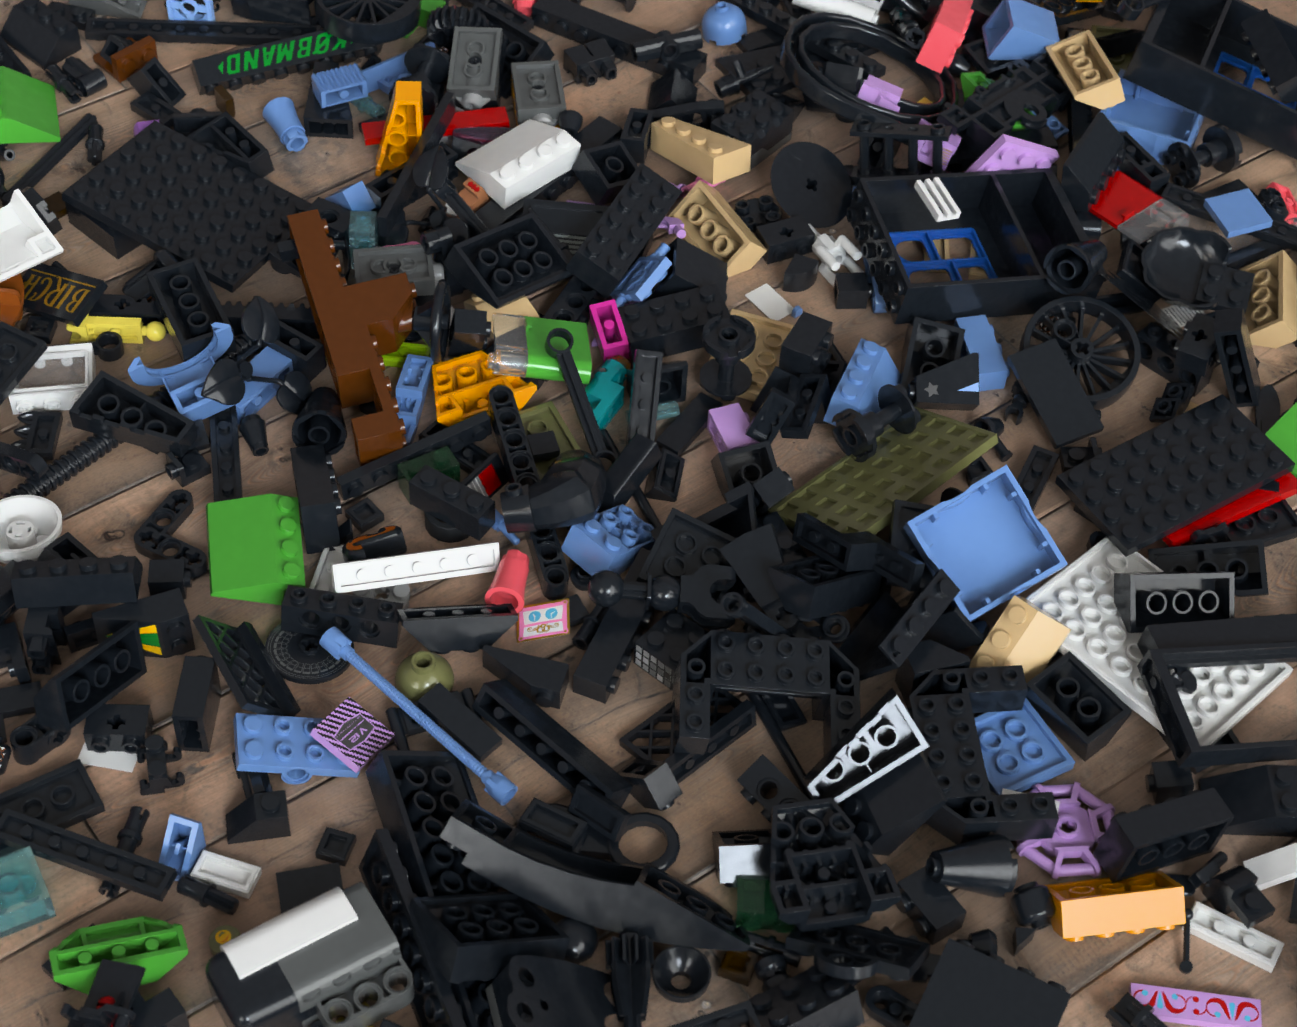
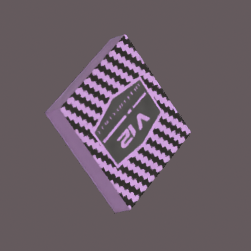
[310,697,395,773]

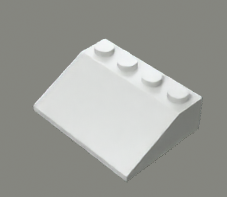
[455,119,581,209]

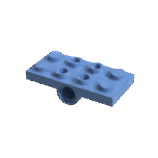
[233,713,360,785]

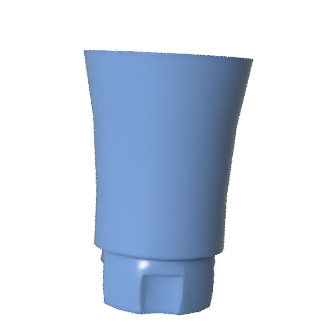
[262,97,308,152]

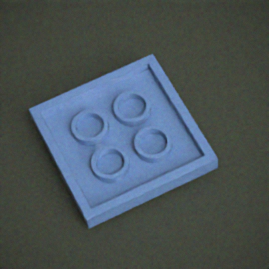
[974,698,1075,795]

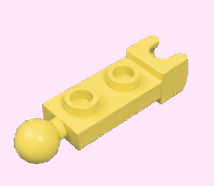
[66,313,166,344]

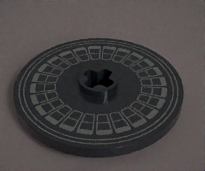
[265,623,354,684]

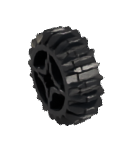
[426,4,490,50]

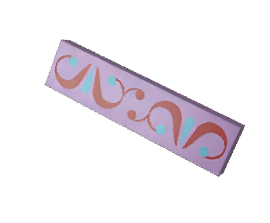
[1129,983,1262,1027]

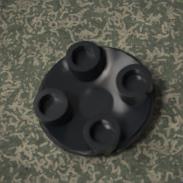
[734,195,782,232]

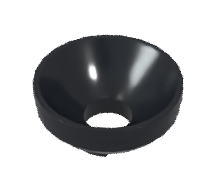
[652,945,712,1003]

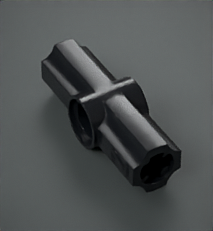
[630,28,703,63]

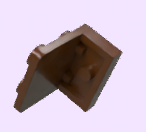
[93,36,158,83]

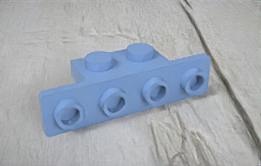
[361,42,435,95]

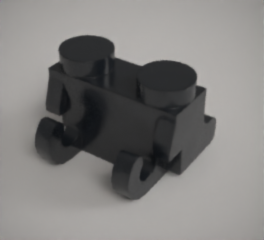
[136,735,185,796]

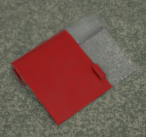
[1089,170,1189,244]

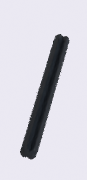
[0,113,98,206]

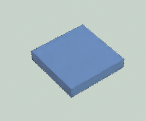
[1203,188,1273,238]

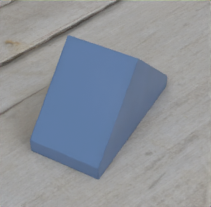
[158,813,206,882]

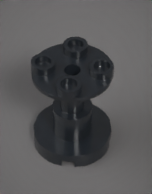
[389,43,450,116]
[1162,123,1243,189]
[699,315,756,401]
[832,384,921,462]

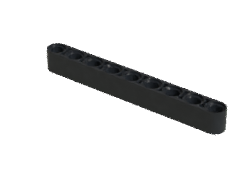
[488,385,569,601]

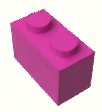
[589,299,629,363]

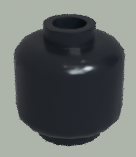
[1010,881,1056,931]

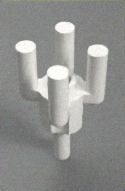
[808,224,864,288]

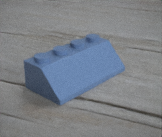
[823,338,900,426]

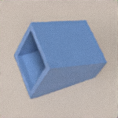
[982,0,1060,60]

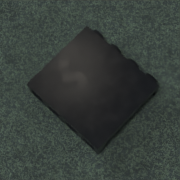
[909,938,1071,1027]

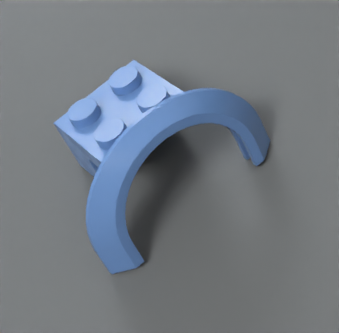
[127,322,236,421]

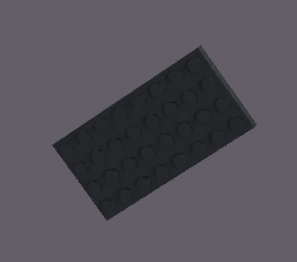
[1055,394,1295,557]

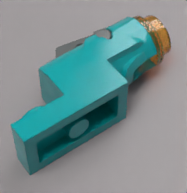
[583,355,631,430]

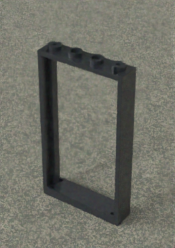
[1137,642,1297,768]

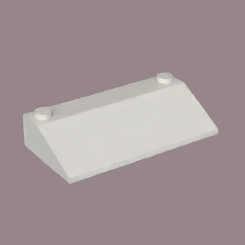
[0,189,64,283]

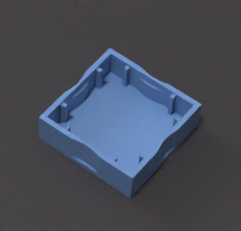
[1100,69,1205,162]
[903,465,1068,622]

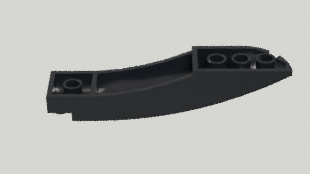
[440,799,750,951]

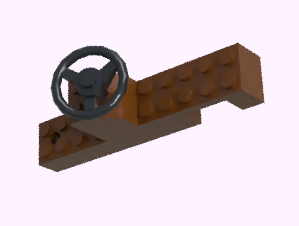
[277,209,451,467]

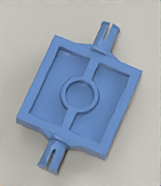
[610,243,673,308]

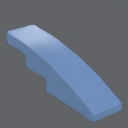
[395,354,434,446]

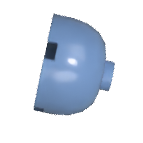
[702,1,747,46]

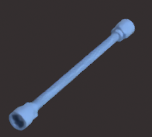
[319,627,518,806]

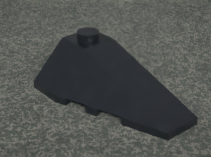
[1148,539,1269,597]

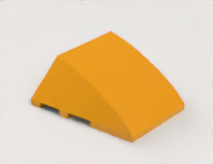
[432,350,537,427]

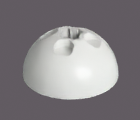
[0,495,63,564]

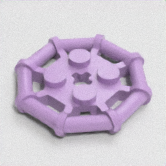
[1016,781,1115,880]

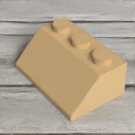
[969,595,1071,683]

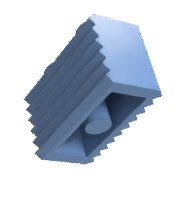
[311,63,368,108]

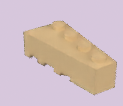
[651,116,751,185]

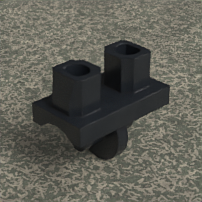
[1105,992,1168,1027]

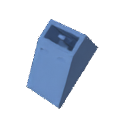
[561,504,656,576]

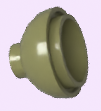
[395,651,454,702]

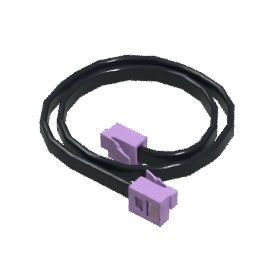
[780,12,962,171]

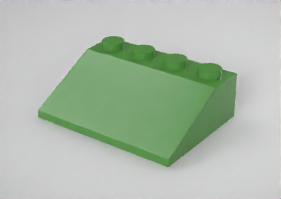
[0,66,61,144]
[206,493,306,605]

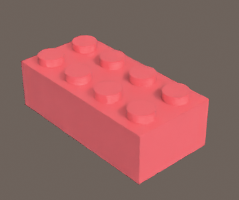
[915,0,974,74]

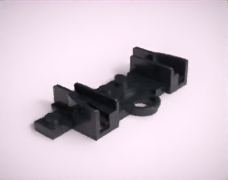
[936,52,1072,156]

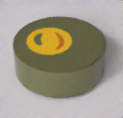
[209,925,241,955]

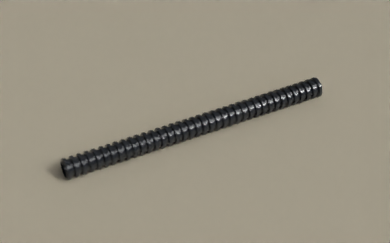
[0,333,254,500]

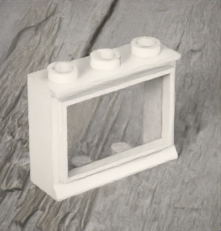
[8,343,96,415]

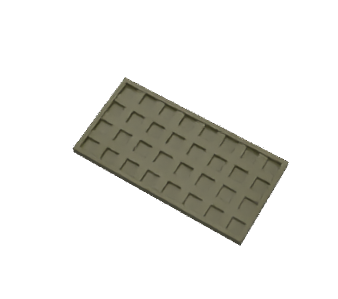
[768,406,998,535]

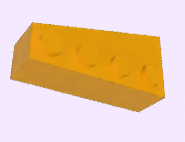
[375,81,424,176]

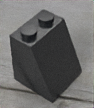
[646,237,728,302]

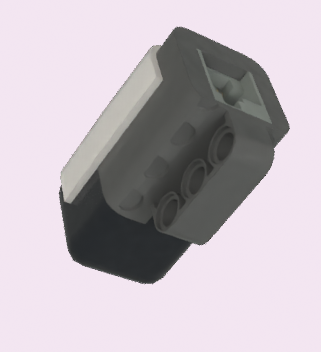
[205,881,414,1027]

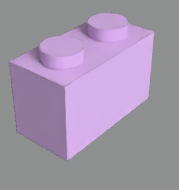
[707,403,760,453]

